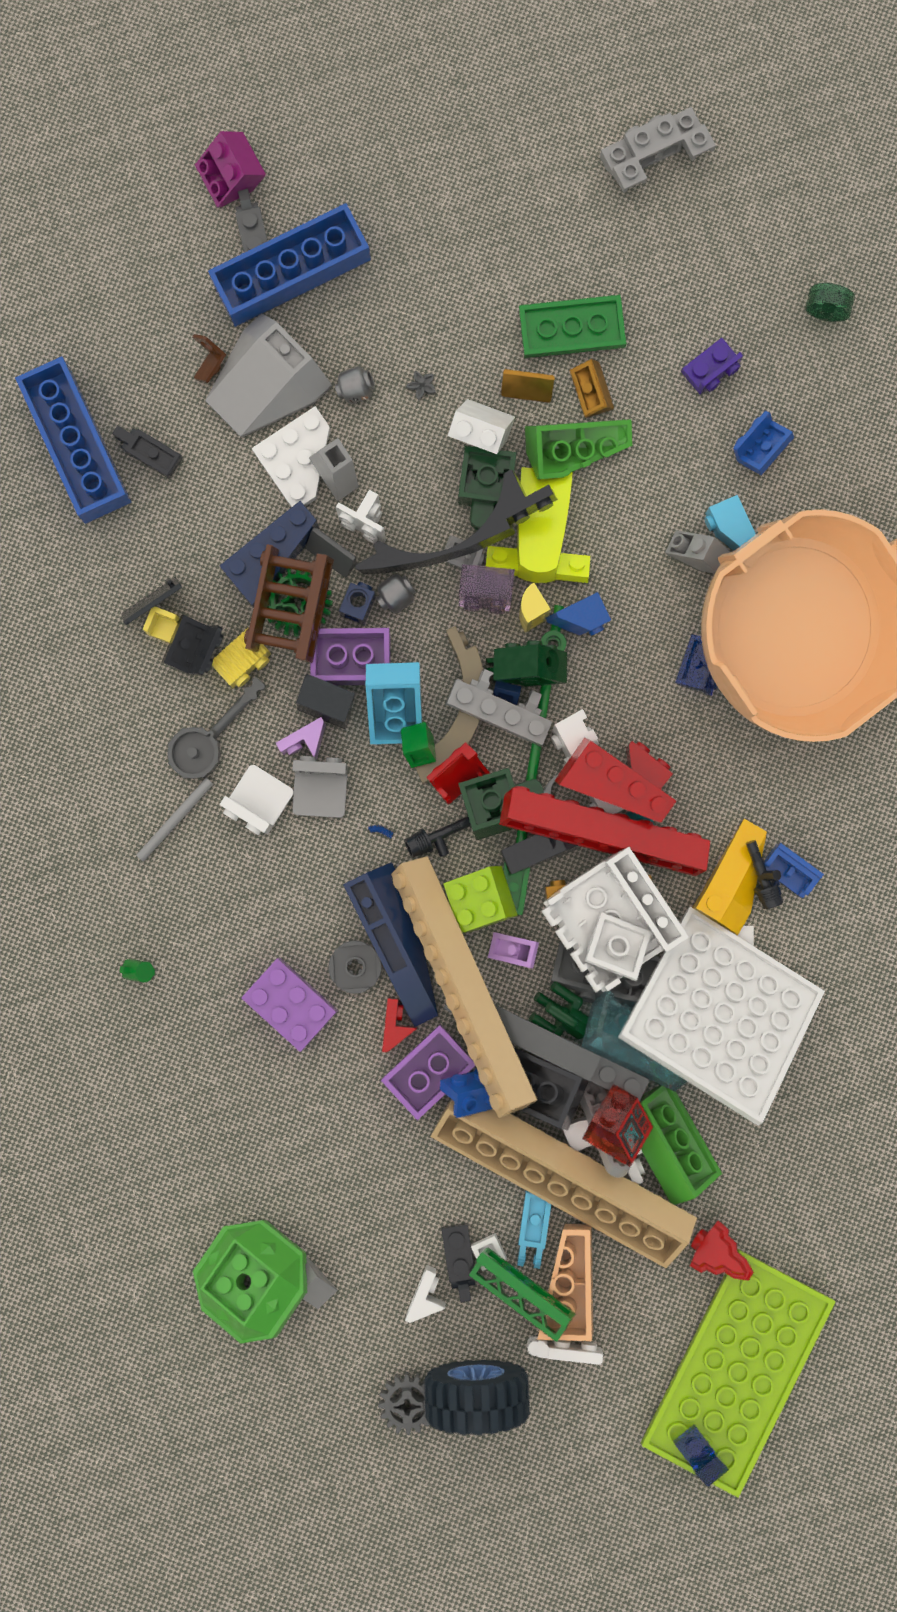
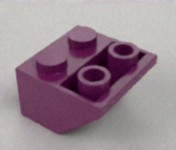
[195,131,266,208]

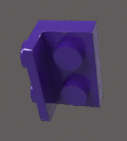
[681,338,743,395]

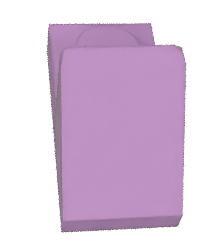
[276,717,326,759]
[488,932,539,969]

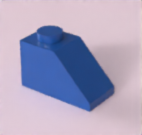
[545,592,611,636]

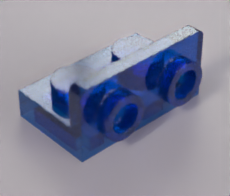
[675,634,718,696]

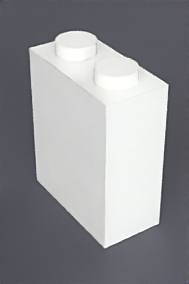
[448,399,515,454]

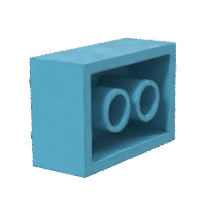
[366,662,422,744]

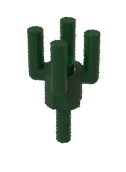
[529,981,611,1049]

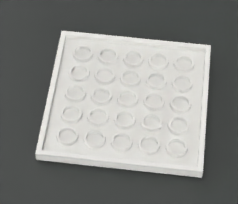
[618,907,825,1126]

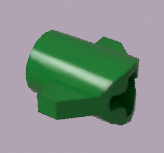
[119,959,155,983]

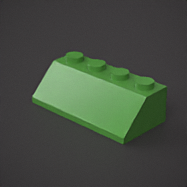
[619,1080,722,1205]

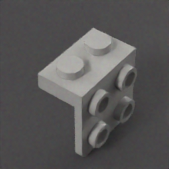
[292,756,348,818]

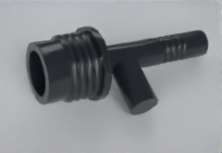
[404,816,471,858]
[746,840,783,909]

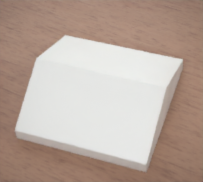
[585,912,651,981]

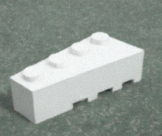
[551,709,624,814]

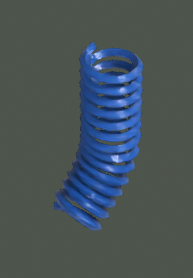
[368,825,393,839]

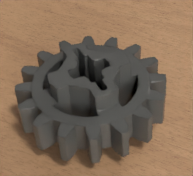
[378,1372,430,1435]

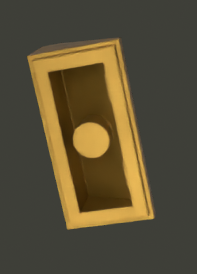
[570,359,614,418]
[501,369,555,403]

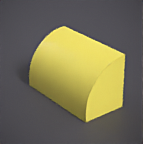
[519,583,550,632]

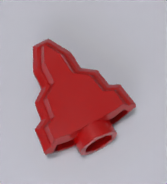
[690,1220,754,1281]

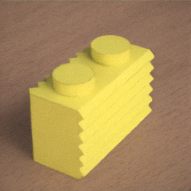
[212,628,271,688]

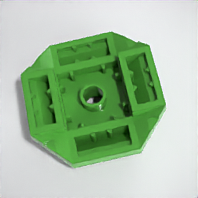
[193,1220,307,1344]

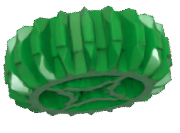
[268,569,333,637]

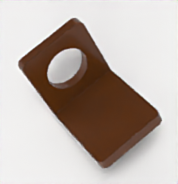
[192,334,227,383]

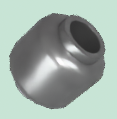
[335,366,375,404]
[376,574,416,613]

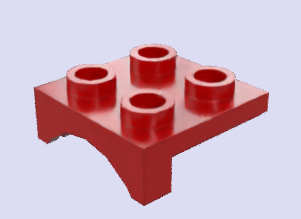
[426,742,490,805]

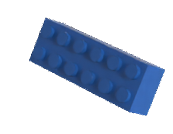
[208,203,371,327]
[15,356,132,524]

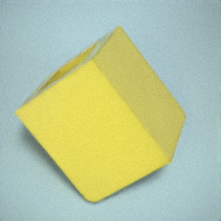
[143,606,180,643]

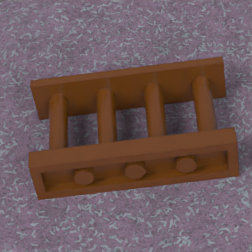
[244,544,334,663]

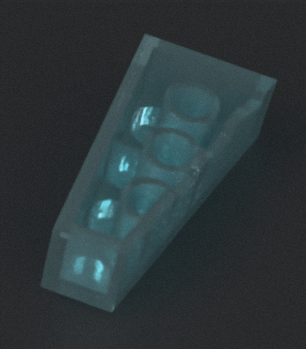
[582,991,688,1091]

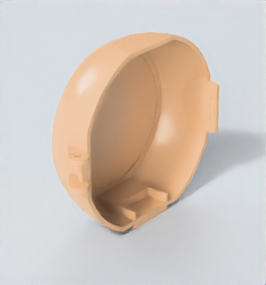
[701,510,897,742]

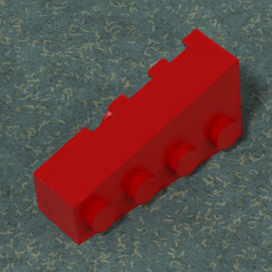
[554,737,676,823]

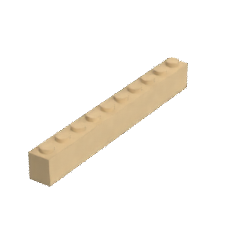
[391,856,537,1118]

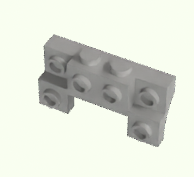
[600,107,716,193]

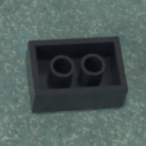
[514,1047,589,1131]

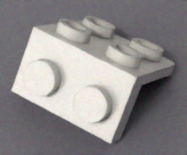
[219,765,294,835]

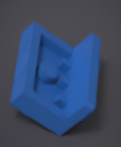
[733,411,794,476]
[440,1069,493,1118]

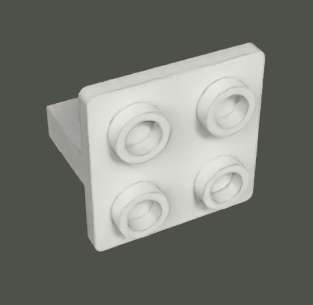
[336,490,386,544]

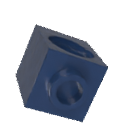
[339,582,376,625]

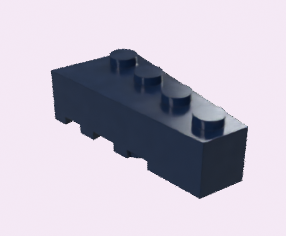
[219,501,319,608]

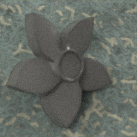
[406,371,436,401]

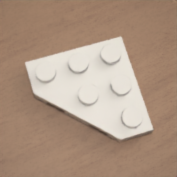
[252,406,330,507]

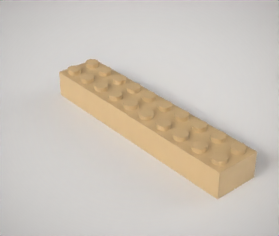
[430,1099,697,1268]

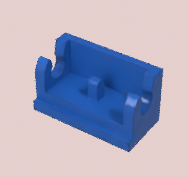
[763,843,824,898]

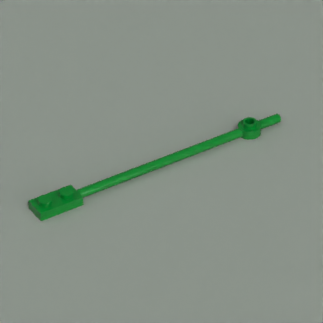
[503,605,567,915]

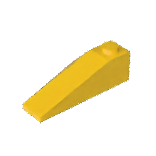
[692,819,767,935]

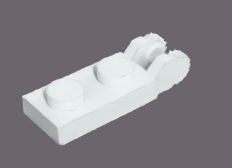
[527,1335,603,1365]

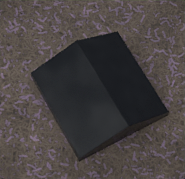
[296,674,355,729]

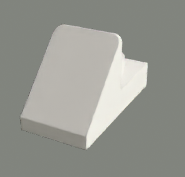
[405,1265,446,1323]

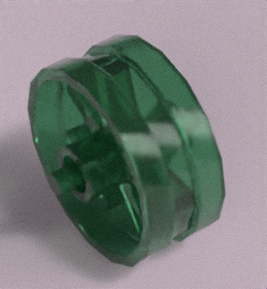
[805,283,855,322]

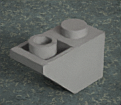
[309,438,359,502]
[665,530,731,574]

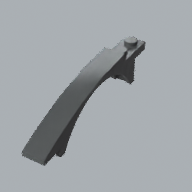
[443,1004,649,1104]

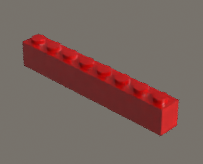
[499,786,710,877]

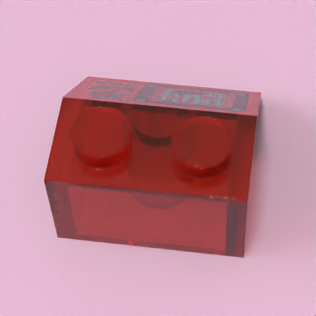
[582,1084,653,1167]

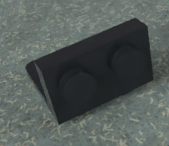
[161,615,223,676]

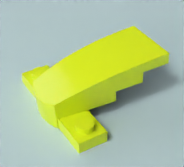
[485,467,590,583]

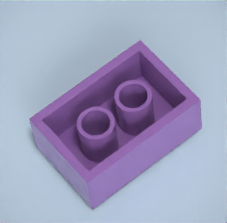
[310,628,391,685]
[241,958,338,1052]
[381,1024,475,1120]

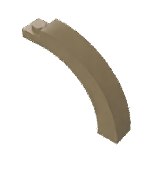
[415,626,483,785]

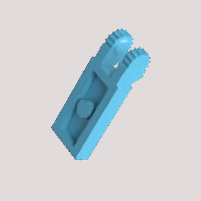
[517,1190,551,1269]

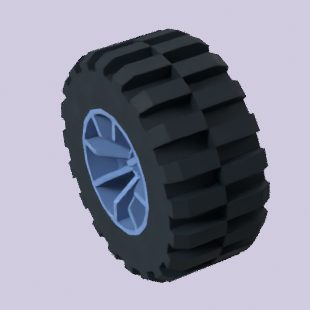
[424,1359,530,1435]

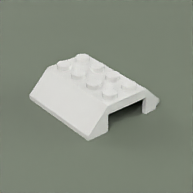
[542,847,689,992]

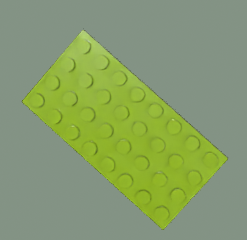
[641,1249,836,1498]

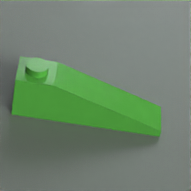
[525,419,632,479]

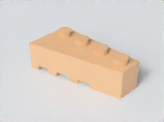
[537,1224,593,1341]

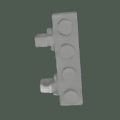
[445,669,552,746]

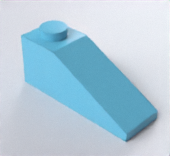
[704,495,756,551]

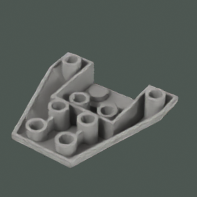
[205,313,332,438]

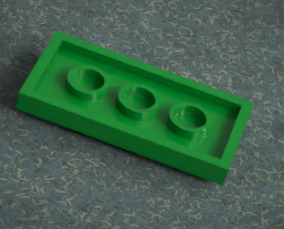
[519,295,626,358]

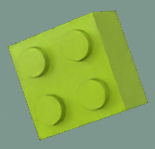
[443,866,518,933]

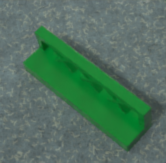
[469,1247,576,1342]

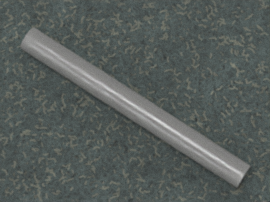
[136,777,214,862]

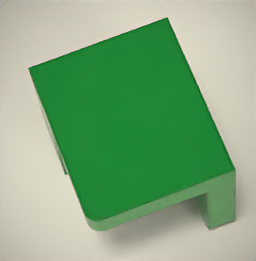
[401,722,436,768]

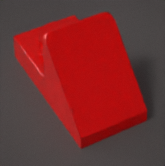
[382,998,417,1052]

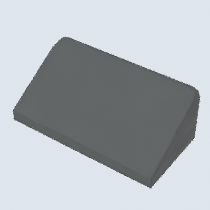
[306,528,357,577]

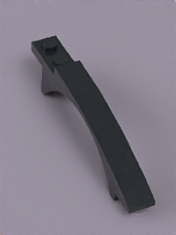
[355,469,558,575]

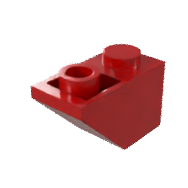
[626,741,673,789]

